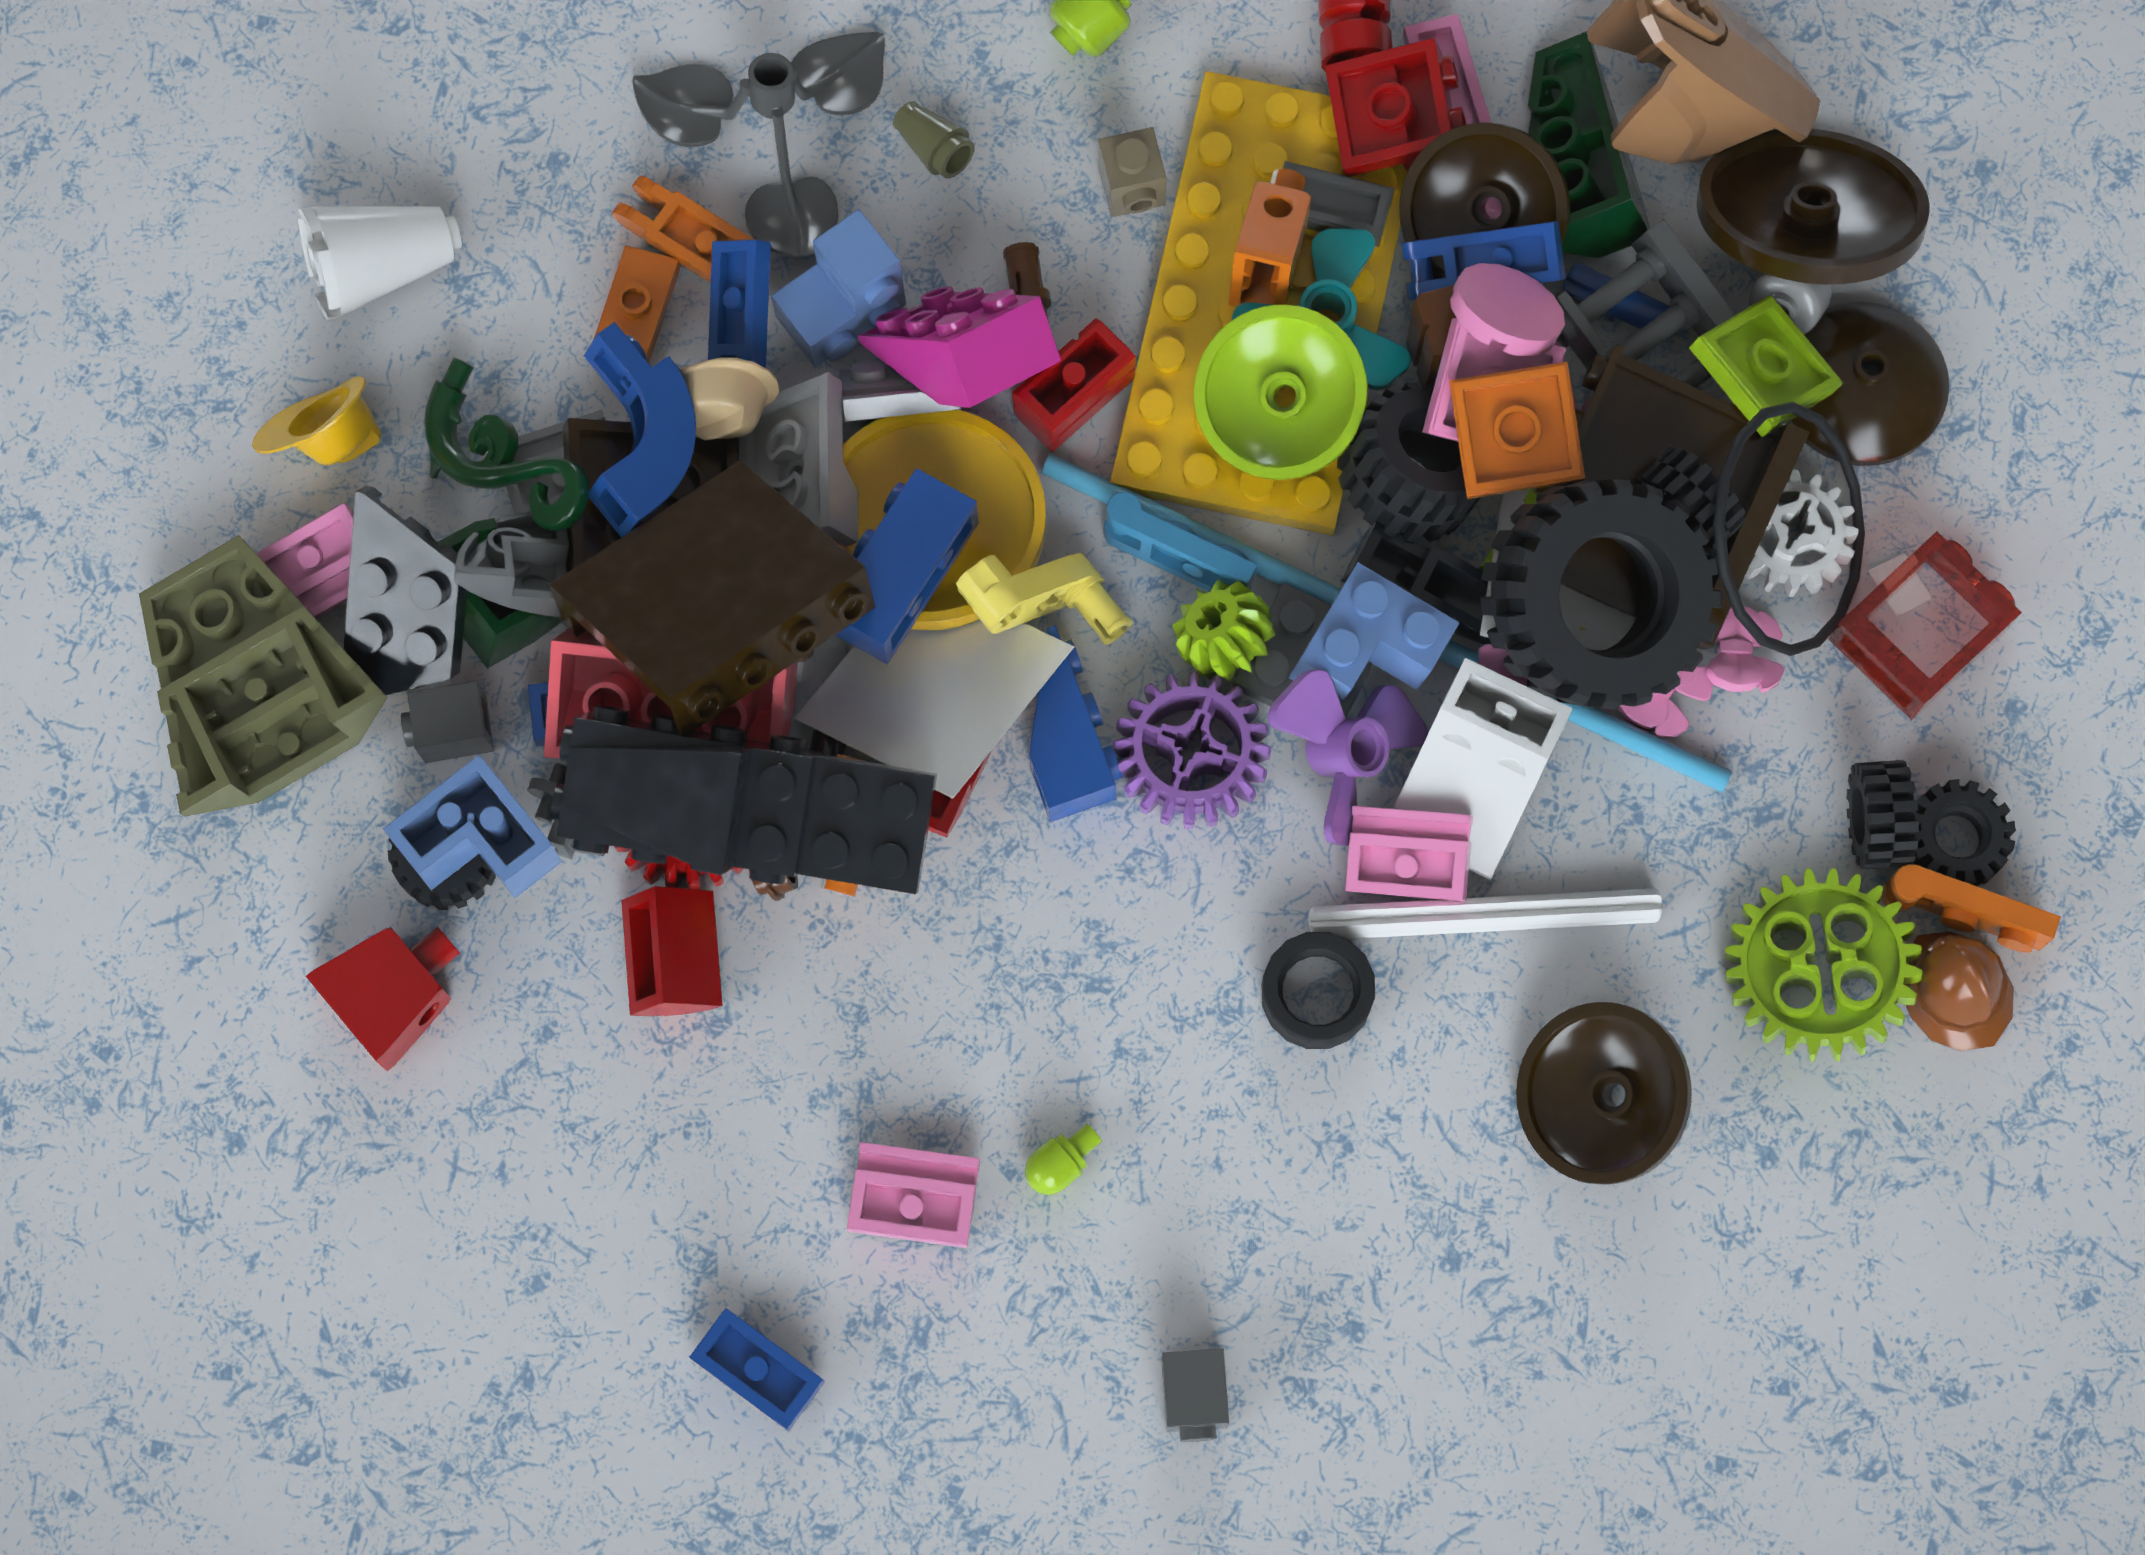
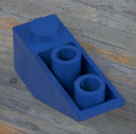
[1029,625,1123,823]

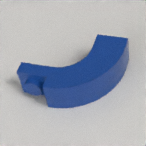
[584,322,696,538]

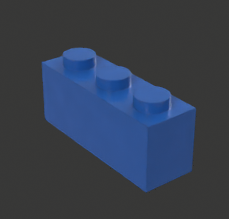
[835,468,979,665]

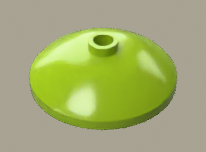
[1194,305,1368,480]

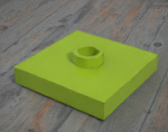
[1689,295,1843,438]

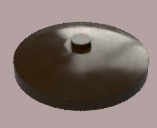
[1696,129,1930,285]

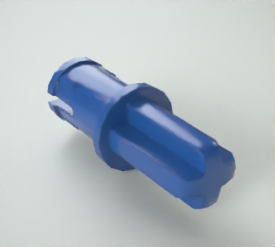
[1562,263,1670,329]

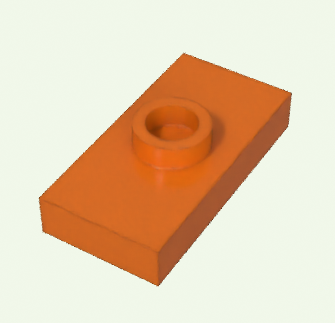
[593,245,681,363]

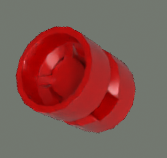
[1318,0,1393,73]

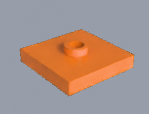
[1449,362,1585,499]

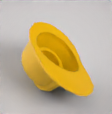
[251,376,382,466]

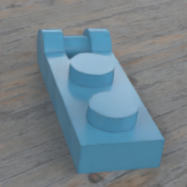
[1103,492,1258,592]

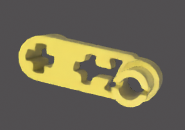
[956,552,1133,645]

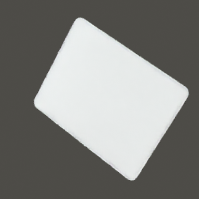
[1869,553,1932,616]

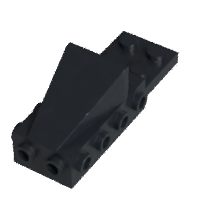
[551,705,937,894]

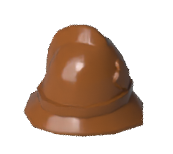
[1904,931,2014,1051]

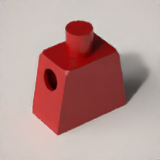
[305,926,461,1072]

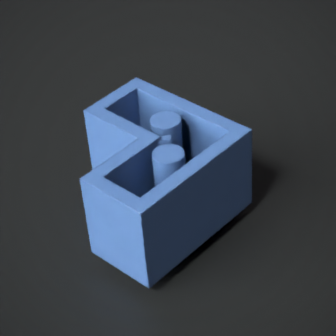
[771,209,906,368]
[1288,562,1459,704]
[383,755,562,898]

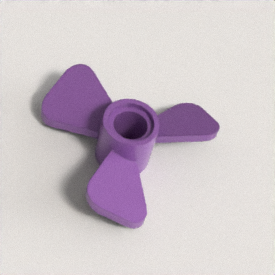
[1268,670,1428,846]

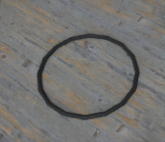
[1713,402,1865,656]

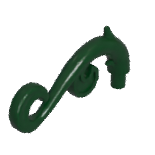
[424,357,589,531]

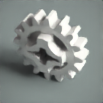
[1745,469,1858,597]

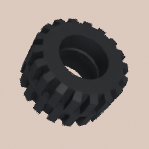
[1337,383,1482,542]

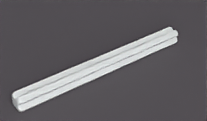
[1308,888,1662,939]

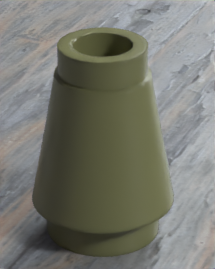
[893,101,975,178]

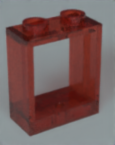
[1828,531,2022,721]

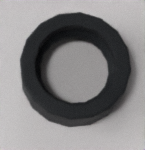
[1261,932,1375,1049]

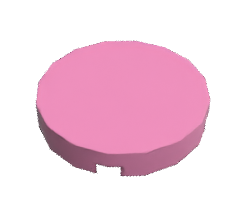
[1450,263,1565,356]

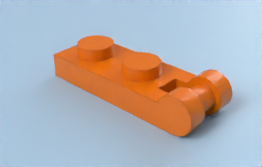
[1882,864,2061,953]

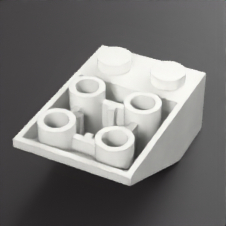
[1393,658,1573,880]

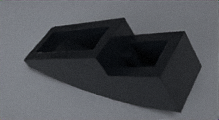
[1341,522,1492,645]

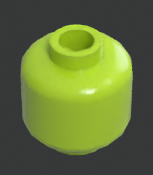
[1049,0,1132,57]

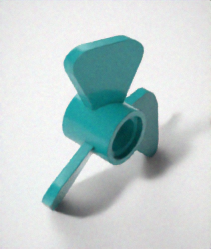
[1232,229,1411,390]

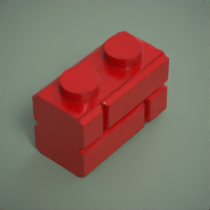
[1012,318,1136,452]

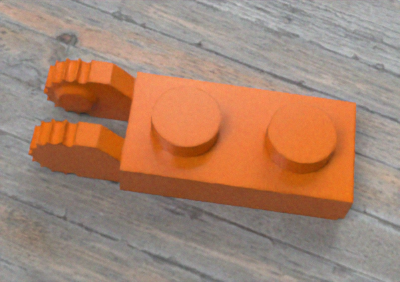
[612,175,755,283]

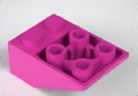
[858,286,1061,408]

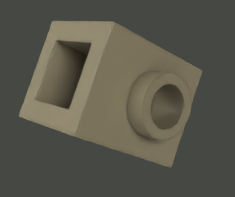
[1098,127,1167,218]

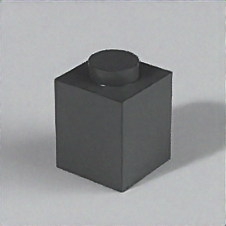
[401,681,494,763]
[1161,1348,1229,1442]

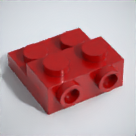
[1325,38,1467,177]

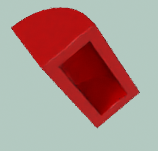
[621,886,723,1016]

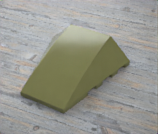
[139,535,388,817]

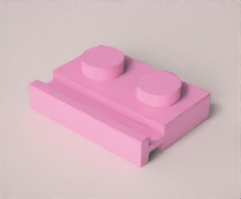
[257,503,354,619]
[1345,806,1473,902]
[847,1142,980,1248]

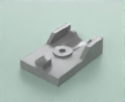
[739,372,858,547]

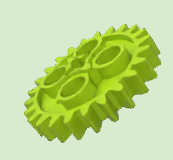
[1725,868,1923,1061]

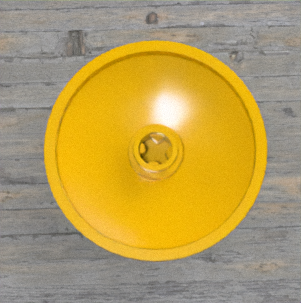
[838,410,1046,630]

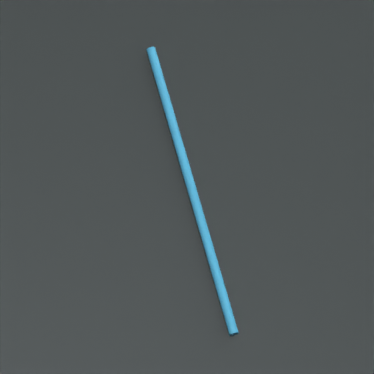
[1041,453,1732,792]

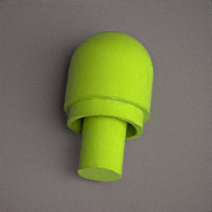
[1024,1123,1102,1195]

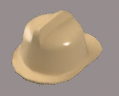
[678,358,780,441]

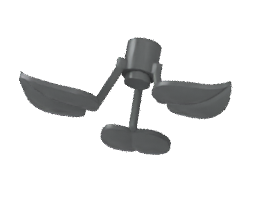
[633,32,885,260]

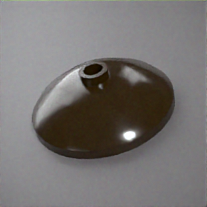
[1399,122,1570,278]
[1788,302,1949,466]
[1516,1002,1692,1185]

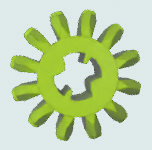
[1172,579,1276,682]

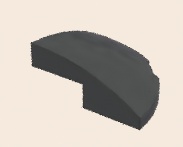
[454,512,569,617]

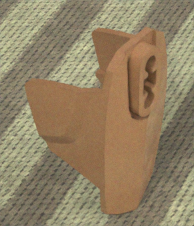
[1587,0,1820,164]

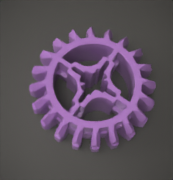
[1112,670,1271,830]

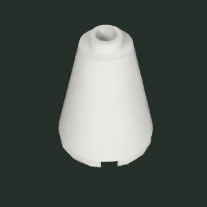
[298,206,462,320]

